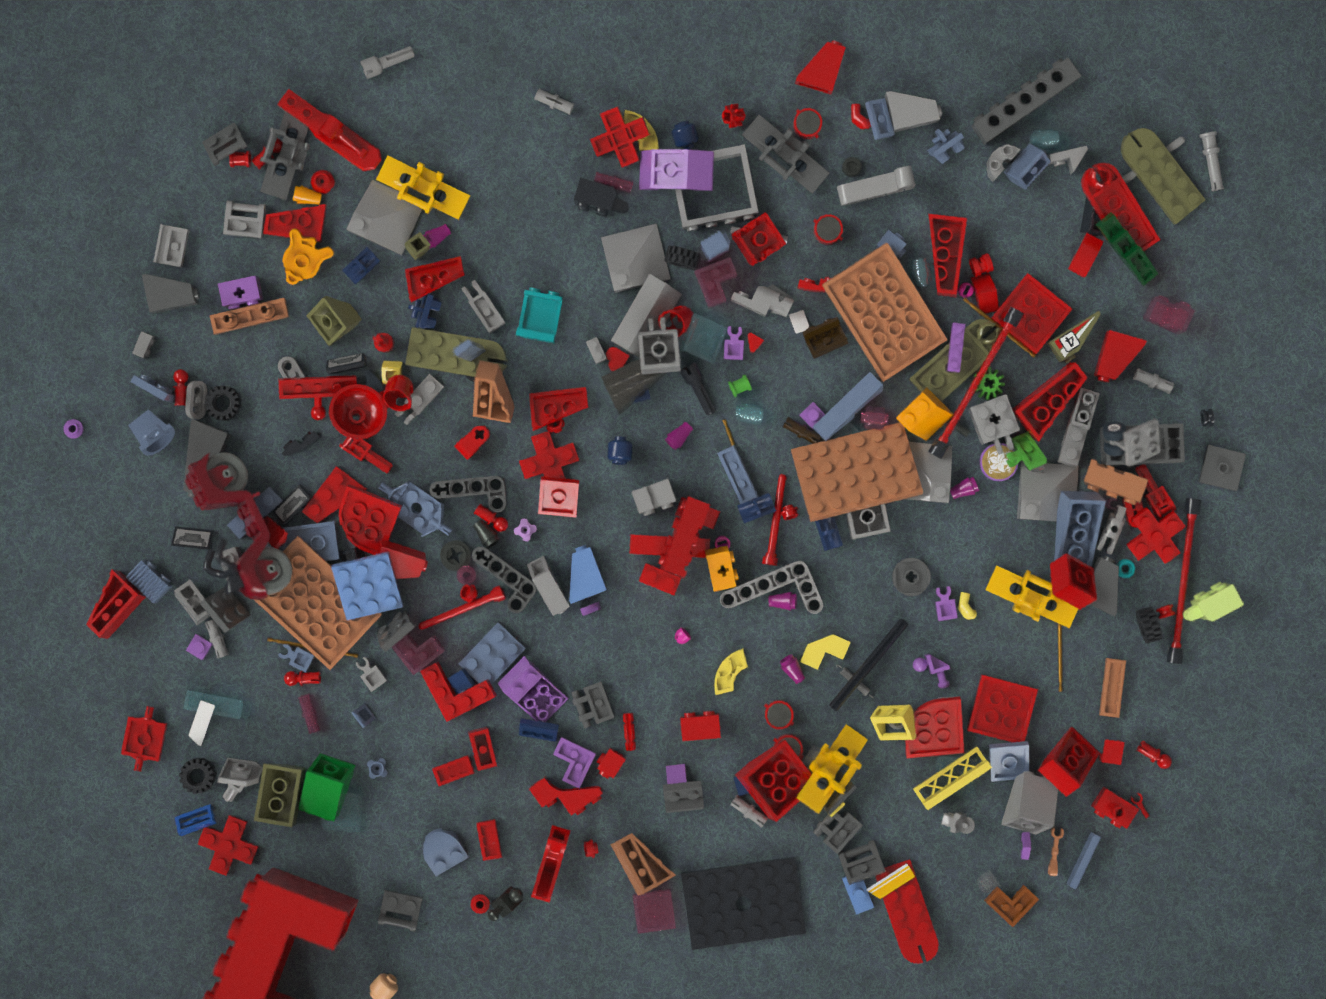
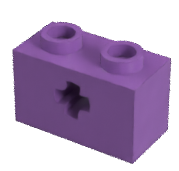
[218,276,263,310]

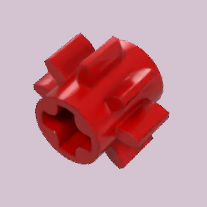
[722,103,745,128]

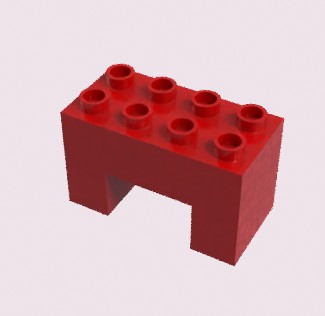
[203,867,359,999]

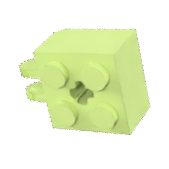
[1183,582,1244,621]

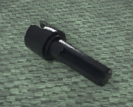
[680,362,716,415]

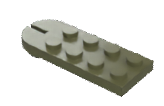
[1121,128,1205,224]
[909,319,1001,402]
[405,327,508,377]

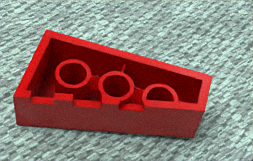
[929,214,967,298]
[1012,362,1087,441]

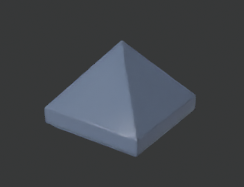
[352,703,376,728]

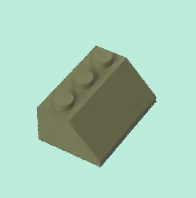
[254,763,305,827]

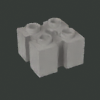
[632,479,676,516]

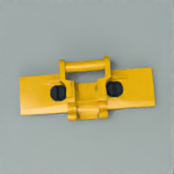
[376,156,470,220]
[985,566,1078,628]
[796,725,868,814]

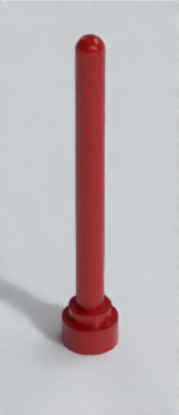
[762,474,786,566]
[419,585,506,630]

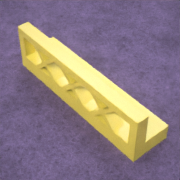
[913,746,992,810]

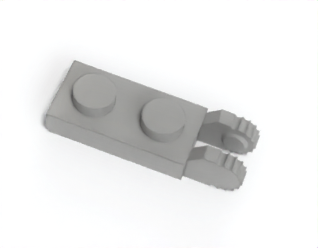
[462,280,506,334]
[395,374,444,425]

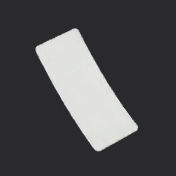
[789,310,809,333]

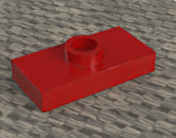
[432,755,475,786]
[476,819,502,861]

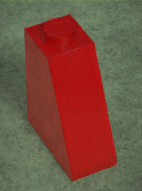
[795,41,846,95]
[1094,330,1147,383]
[376,539,428,579]

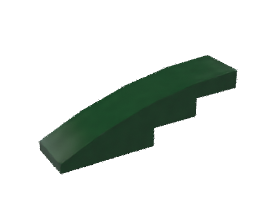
[1096,212,1158,286]

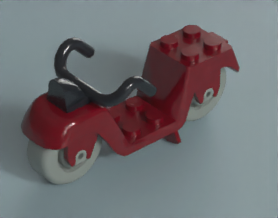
[185,452,292,600]

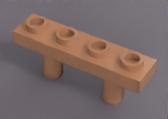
[209,298,290,335]

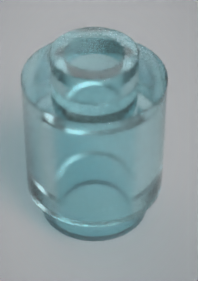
[1030,129,1059,149]
[910,258,932,288]
[735,402,764,424]

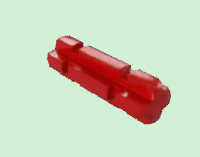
[623,713,636,751]

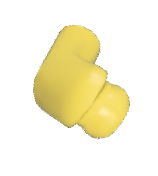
[958,592,977,620]

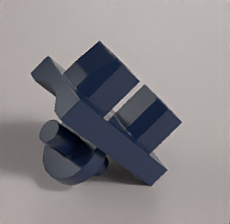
[342,247,380,285]
[408,294,442,329]
[737,493,776,523]
[815,516,843,551]

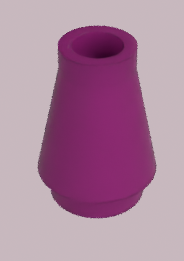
[423,224,451,249]
[665,422,693,450]
[950,477,979,499]
[769,592,797,611]
[780,654,805,684]

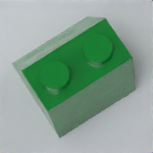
[298,753,356,822]

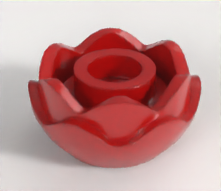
[311,170,335,194]

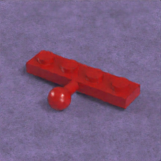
[278,375,357,421]

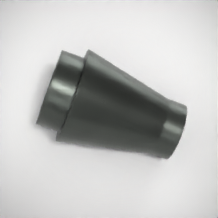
[473,520,500,549]

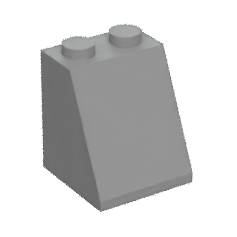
[1001,771,1058,835]

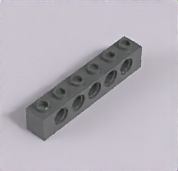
[971,58,1081,145]

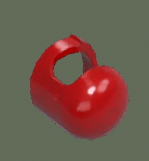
[658,305,695,337]
[383,375,414,411]

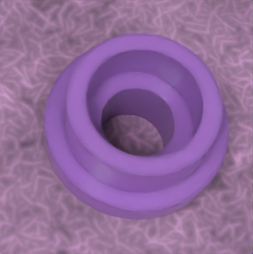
[64,419,84,438]

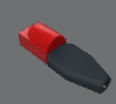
[365,370,389,409]

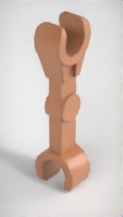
[1048,827,1064,876]

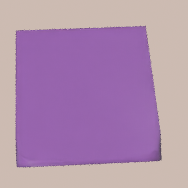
[666,764,687,784]

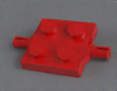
[121,706,167,772]

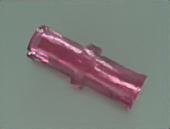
[594,171,634,193]
[298,693,321,734]

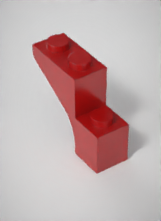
[529,776,603,816]
[531,825,571,903]

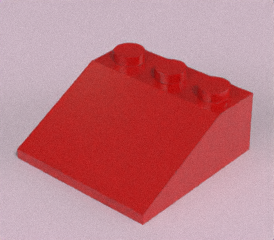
[735,740,812,822]

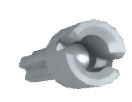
[360,46,414,79]

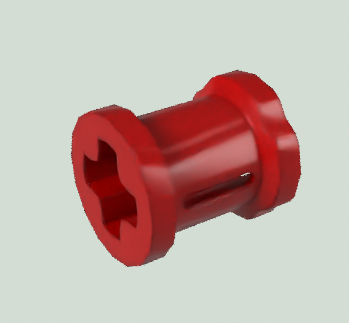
[229,151,251,167]

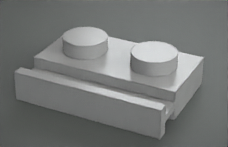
[153,224,189,268]

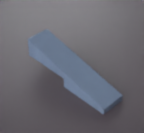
[813,372,883,441]

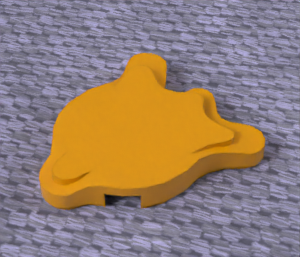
[282,228,334,285]

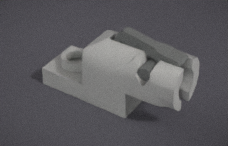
[730,285,794,317]

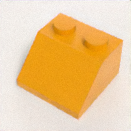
[896,387,954,441]

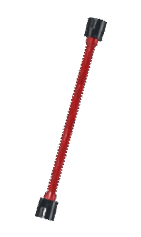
[928,307,1024,459]
[1167,498,1202,664]

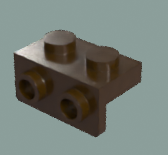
[803,317,849,359]

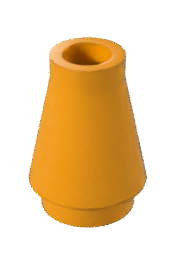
[293,185,322,205]

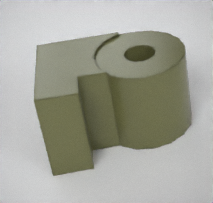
[405,232,431,260]

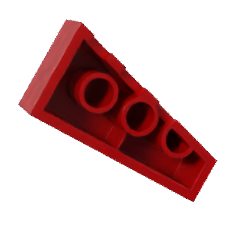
[658,496,710,578]

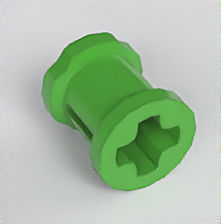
[728,375,752,398]

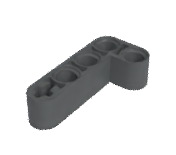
[430,476,507,512]
[472,546,537,613]

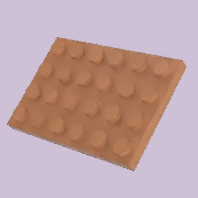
[822,243,947,382]
[791,422,923,522]
[255,535,383,670]

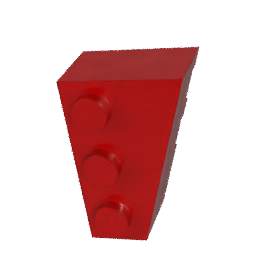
[86,569,146,639]

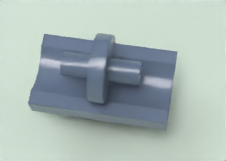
[927,129,965,164]

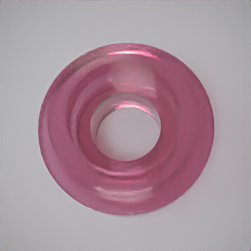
[457,566,476,585]

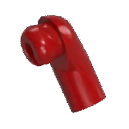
[851,104,871,130]

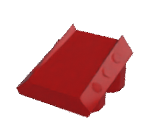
[732,212,786,266]

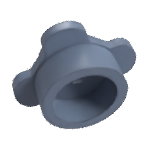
[367,758,388,779]

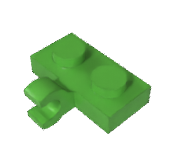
[1006,432,1047,471]

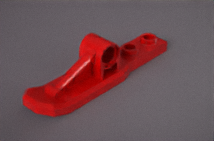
[277,89,382,172]

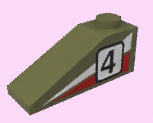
[1047,311,1101,363]

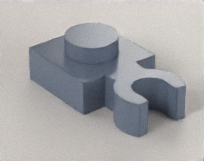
[278,644,315,673]

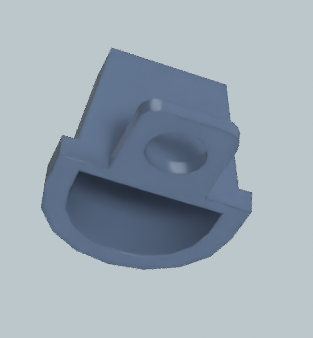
[129,410,175,456]

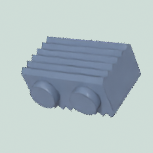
[1004,144,1050,189]
[700,231,731,262]
[126,560,173,603]

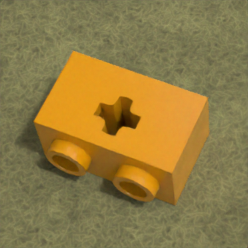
[705,546,739,592]

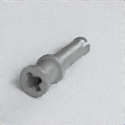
[1199,131,1224,191]

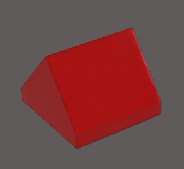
[747,333,764,353]

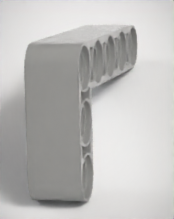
[720,561,823,614]

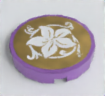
[980,443,1018,481]

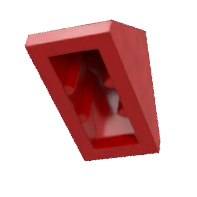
[971,273,999,314]

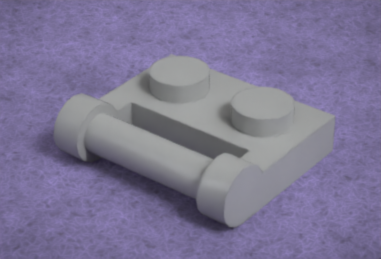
[223,200,266,239]

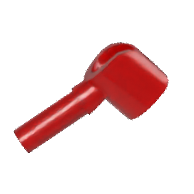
[1130,793,1149,818]

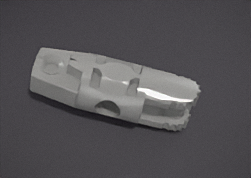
[1096,505,1127,555]

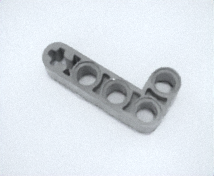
[837,166,916,206]

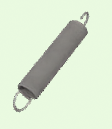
[836,665,874,698]

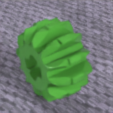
[972,367,1005,400]

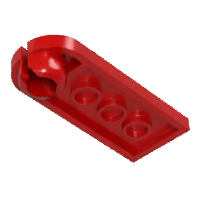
[1081,163,1160,251]
[875,859,938,964]

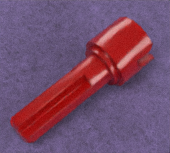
[373,333,395,353]

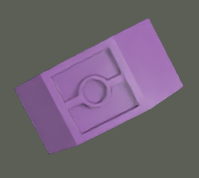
[639,149,714,191]

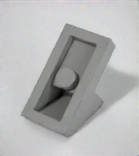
[1047,146,1088,175]

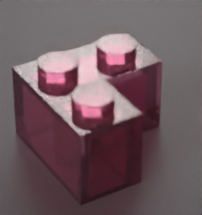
[694,257,737,309]
[1143,295,1195,335]
[391,633,446,675]

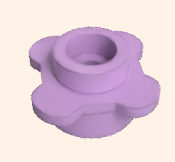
[514,519,537,541]

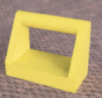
[870,705,916,740]

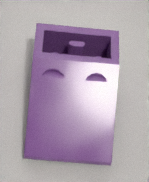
[498,656,568,722]

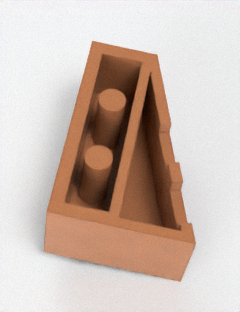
[473,361,515,423]
[1084,459,1148,505]
[610,833,676,896]

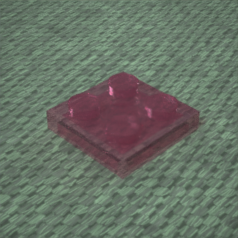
[633,889,676,934]

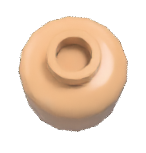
[370,973,398,999]

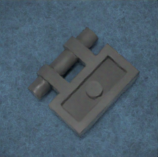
[571,681,615,728]
[813,807,863,854]

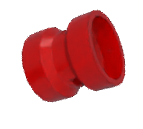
[969,253,994,277]

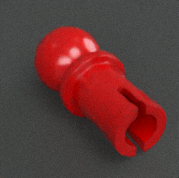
[251,138,283,170]
[173,369,189,406]
[473,503,508,532]
[284,671,321,686]
[1137,741,1172,769]

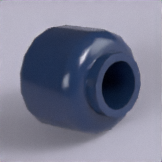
[671,120,699,150]
[607,436,633,465]

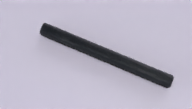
[829,619,908,711]

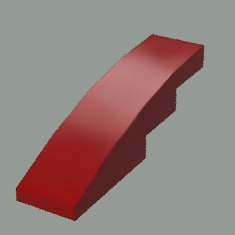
[629,534,710,558]

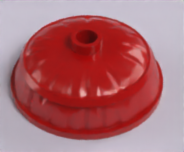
[329,384,387,439]

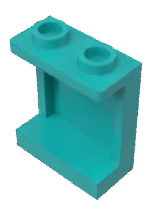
[516,287,563,344]

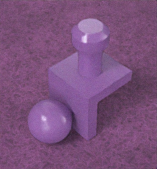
[913,654,950,689]

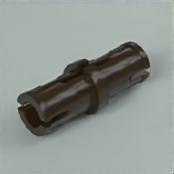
[782,417,821,444]

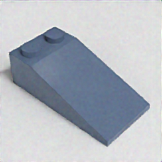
[1054,491,1106,567]

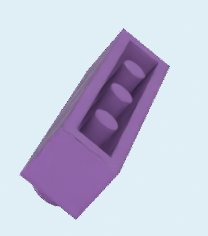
[947,323,965,373]

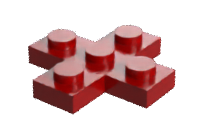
[590,106,650,167]
[519,431,579,479]
[1126,507,1186,564]
[198,815,259,876]

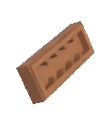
[1099,658,1126,718]

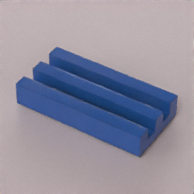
[175,804,216,836]

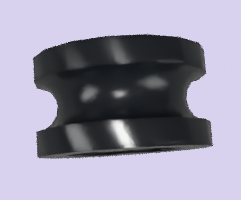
[1200,409,1214,427]

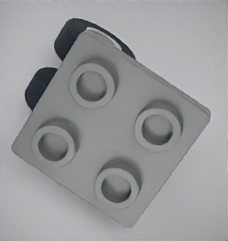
[1102,419,1160,466]

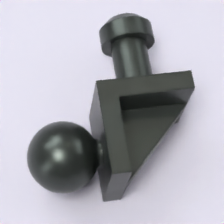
[487,886,523,921]

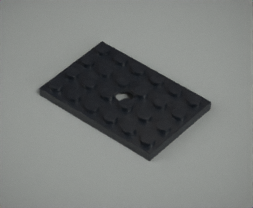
[681,857,806,950]

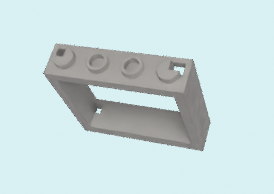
[675,144,758,232]

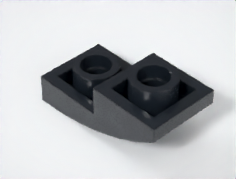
[282,431,322,456]

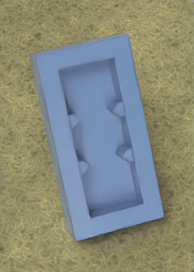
[842,876,874,915]

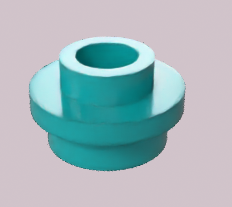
[1117,559,1135,578]

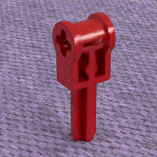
[339,437,393,473]
[1135,464,1176,519]

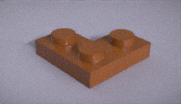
[984,885,1039,927]

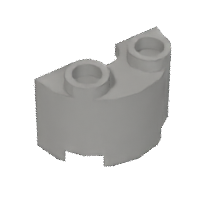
[986,144,1021,182]

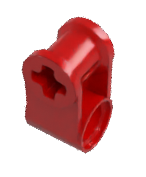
[454,425,490,460]

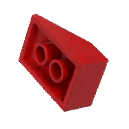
[1038,727,1100,797]

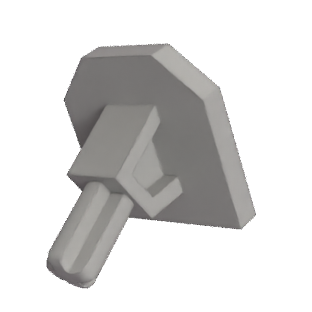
[218,758,263,802]

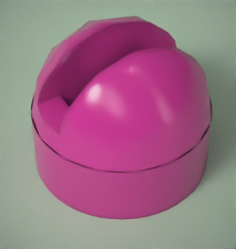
[958,282,974,298]
[715,536,730,549]
[674,627,691,644]

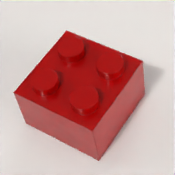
[1050,553,1097,610]

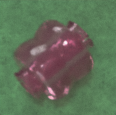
[860,406,889,430]

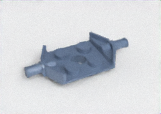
[378,481,453,537]

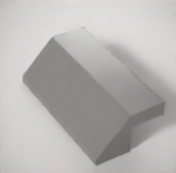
[611,274,682,358]

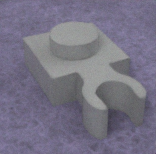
[356,657,388,692]

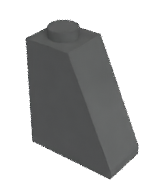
[142,274,200,314]
[1090,556,1119,616]

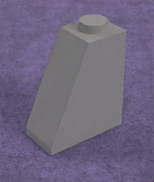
[885,91,942,132]
[527,556,570,616]

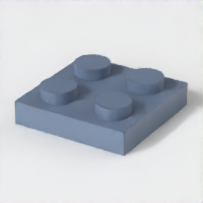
[130,374,175,403]
[989,741,1029,782]

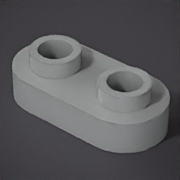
[278,357,306,378]
[185,381,207,419]

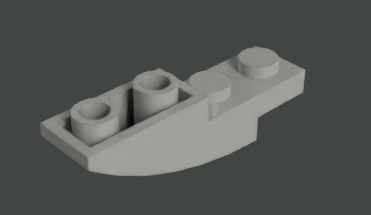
[1057,388,1100,468]

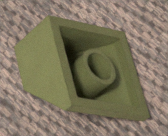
[307,296,362,346]

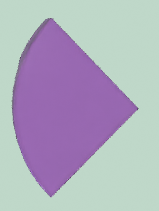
[580,602,601,616]
[1021,832,1031,860]

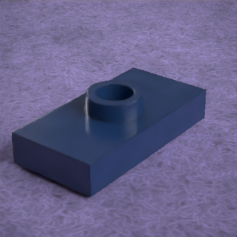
[519,718,559,742]

